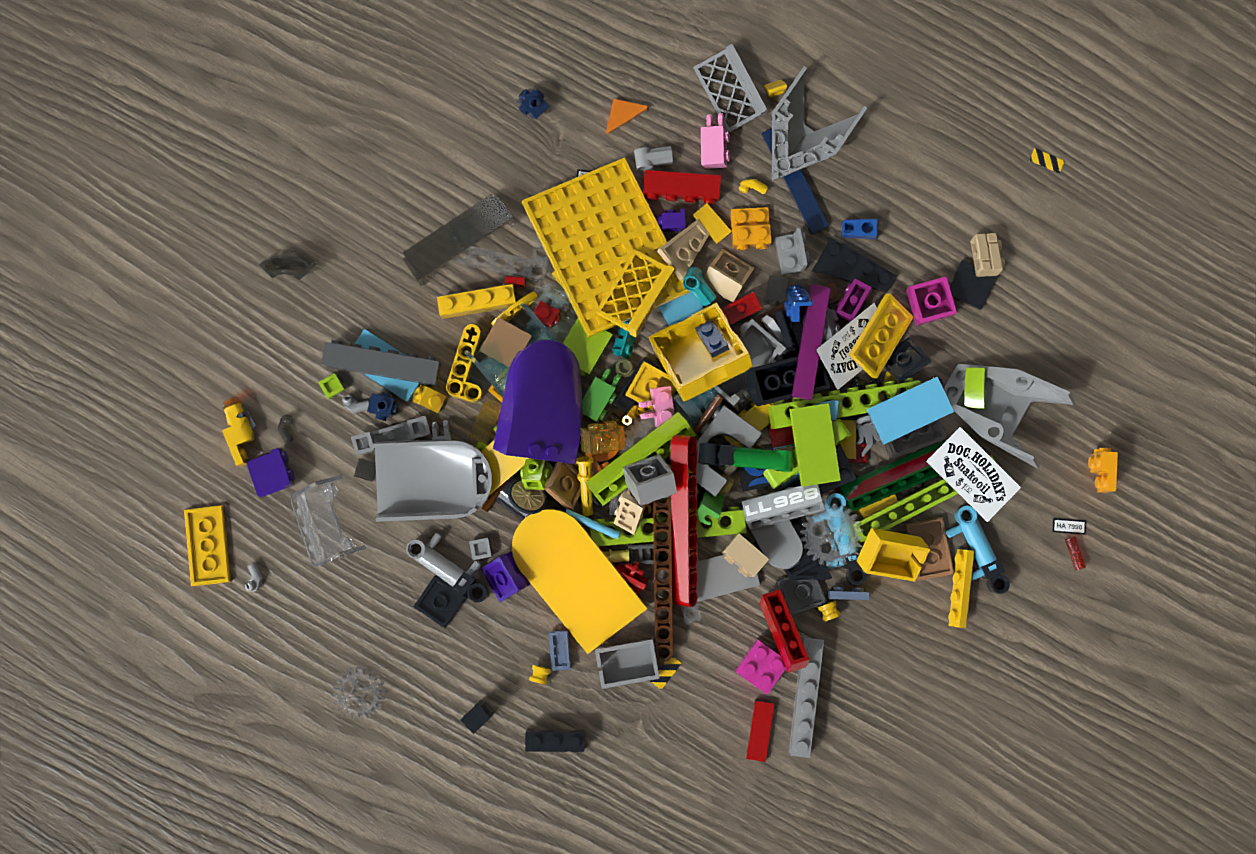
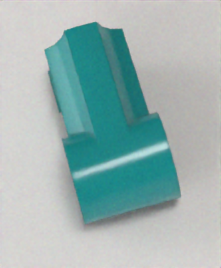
[683,267,716,306]

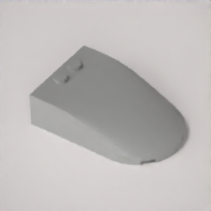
[373,440,492,522]

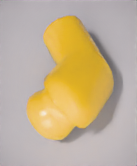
[739,179,768,194]
[622,405,645,425]

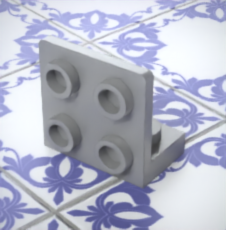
[774,228,810,276]

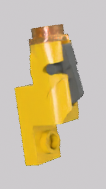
[222,397,256,467]

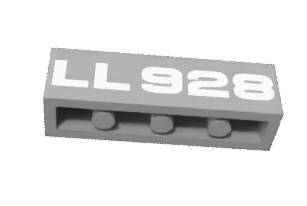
[742,484,825,530]

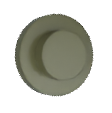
[615,358,634,377]

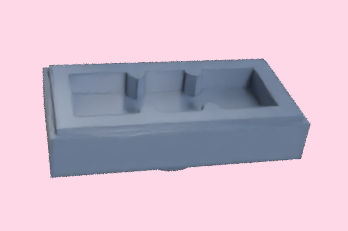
[549,630,571,671]

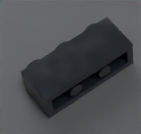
[525,729,585,752]

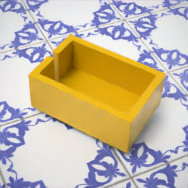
[857,528,930,582]

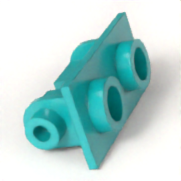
[612,319,635,359]

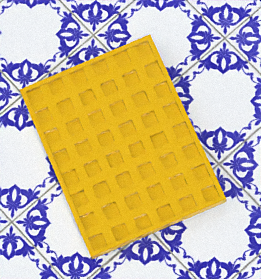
[522,157,691,338]

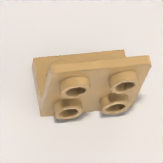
[614,489,646,535]

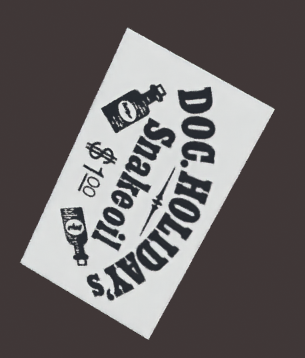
[816,303,877,390]
[926,427,1021,522]

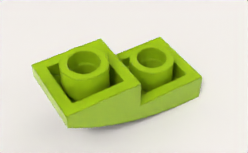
[965,368,986,409]

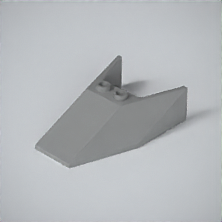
[944,364,1075,469]

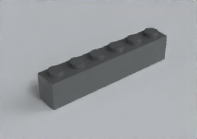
[321,340,441,386]

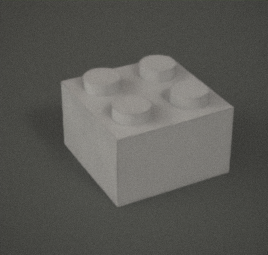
[623,454,677,506]

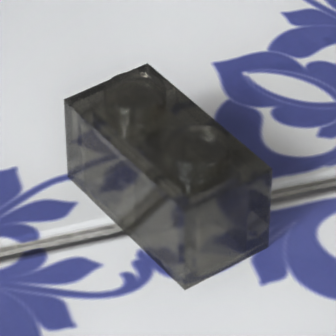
[602,410,628,435]

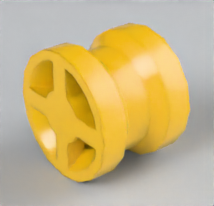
[818,600,841,622]
[529,665,551,685]

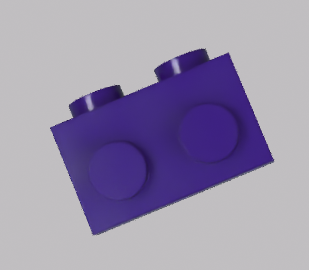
[247,448,295,497]

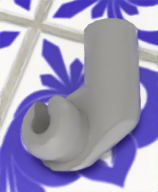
[342,395,369,413]
[245,563,263,592]

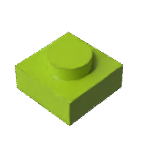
[318,373,345,399]

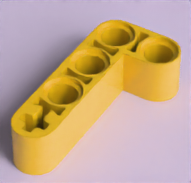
[446,324,483,403]

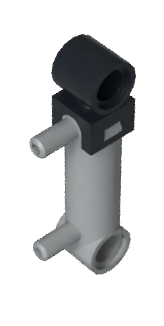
[406,533,488,603]

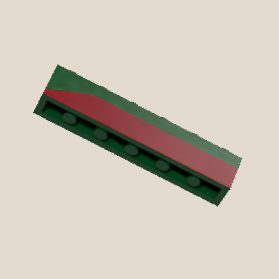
[840,440,946,513]

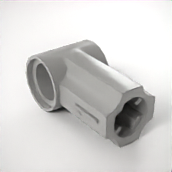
[634,146,673,170]

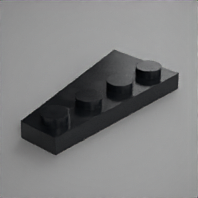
[811,238,897,293]
[778,443,857,494]

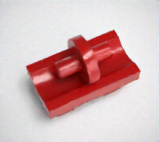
[616,561,649,594]

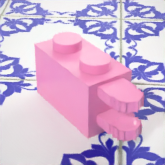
[701,113,730,169]

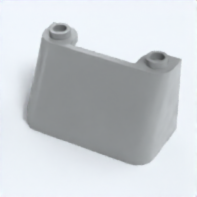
[712,319,789,412]

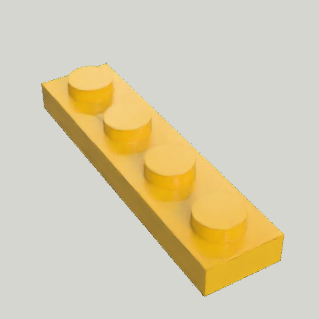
[948,549,974,628]

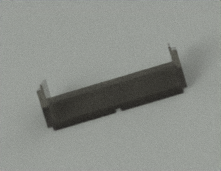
[403,194,516,286]

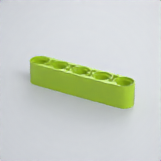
[763,418,851,489]

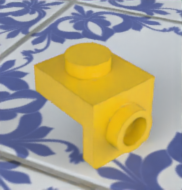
[413,385,446,413]

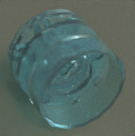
[672,389,722,427]

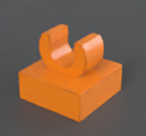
[592,460,609,475]

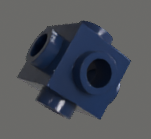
[516,88,549,119]
[367,392,398,421]

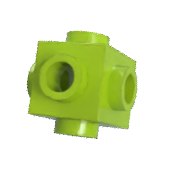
[520,459,550,490]

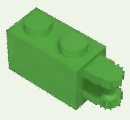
[582,368,622,423]

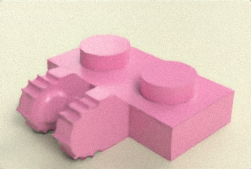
[639,386,675,427]

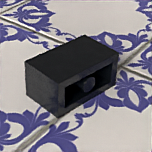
[460,700,494,734]

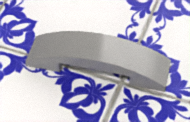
[351,416,431,456]

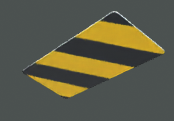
[1029,148,1065,173]
[650,656,682,690]

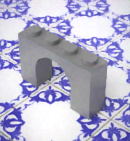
[696,406,762,497]

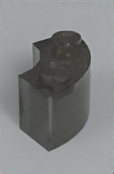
[259,251,317,280]

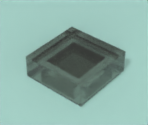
[354,458,376,482]

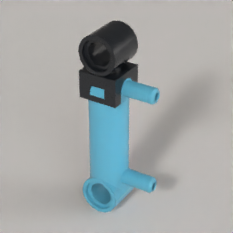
[813,493,868,585]
[946,506,1010,594]

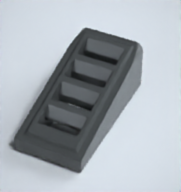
[628,544,668,565]

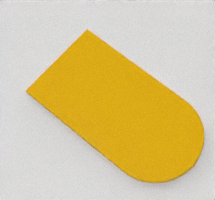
[512,509,647,654]

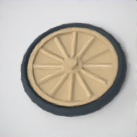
[508,479,547,514]

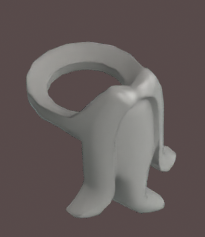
[855,415,881,457]

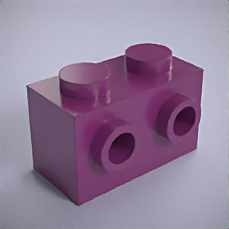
[835,279,873,322]

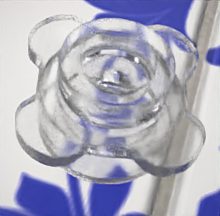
[681,603,702,624]

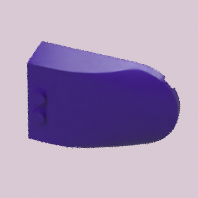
[493,339,582,464]

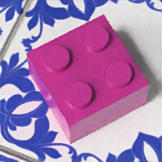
[906,277,957,327]
[734,639,786,695]

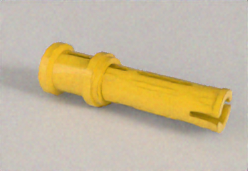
[576,456,594,516]

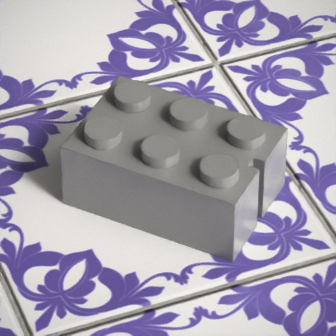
[595,639,659,689]

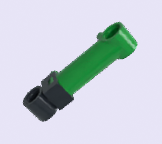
[698,443,794,472]

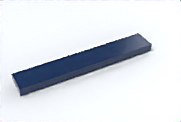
[761,128,829,235]

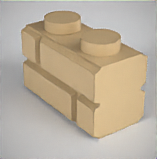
[970,233,1005,277]

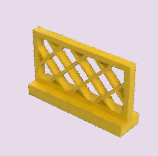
[596,249,675,337]

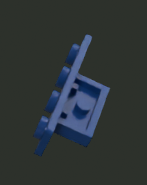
[784,285,813,322]

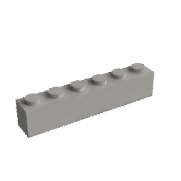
[788,637,824,758]

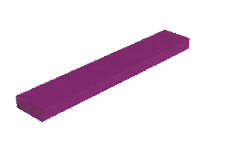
[792,284,830,401]

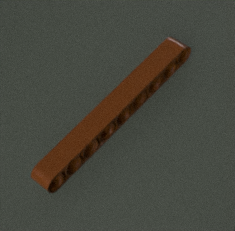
[653,496,673,662]

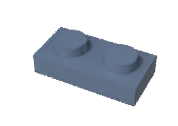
[828,587,869,600]

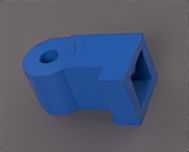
[841,219,877,240]

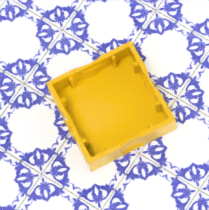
[648,302,753,402]

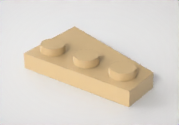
[657,219,709,281]

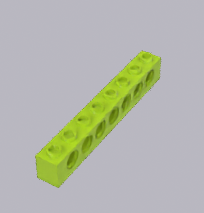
[768,377,921,429]
[590,507,746,546]

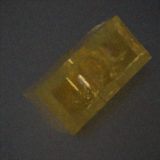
[581,421,625,455]

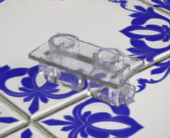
[534,281,571,313]

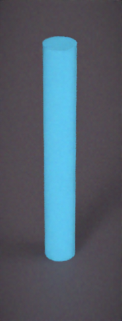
[566,509,620,539]

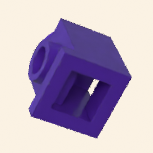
[658,209,685,232]

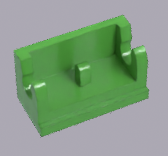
[697,489,725,525]

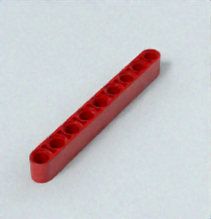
[671,435,698,607]

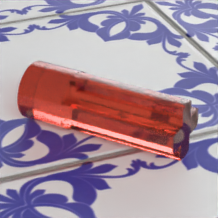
[1064,536,1086,571]

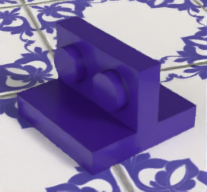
[481,551,531,602]

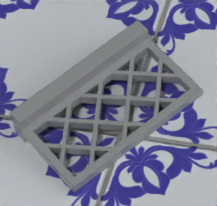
[693,44,768,133]

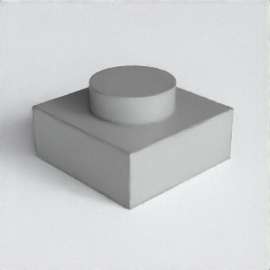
[469,538,492,560]

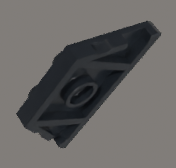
[784,517,832,580]

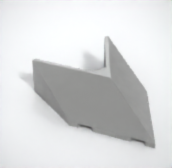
[772,66,867,181]

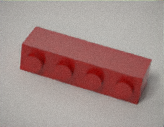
[643,170,721,204]
[759,589,810,673]

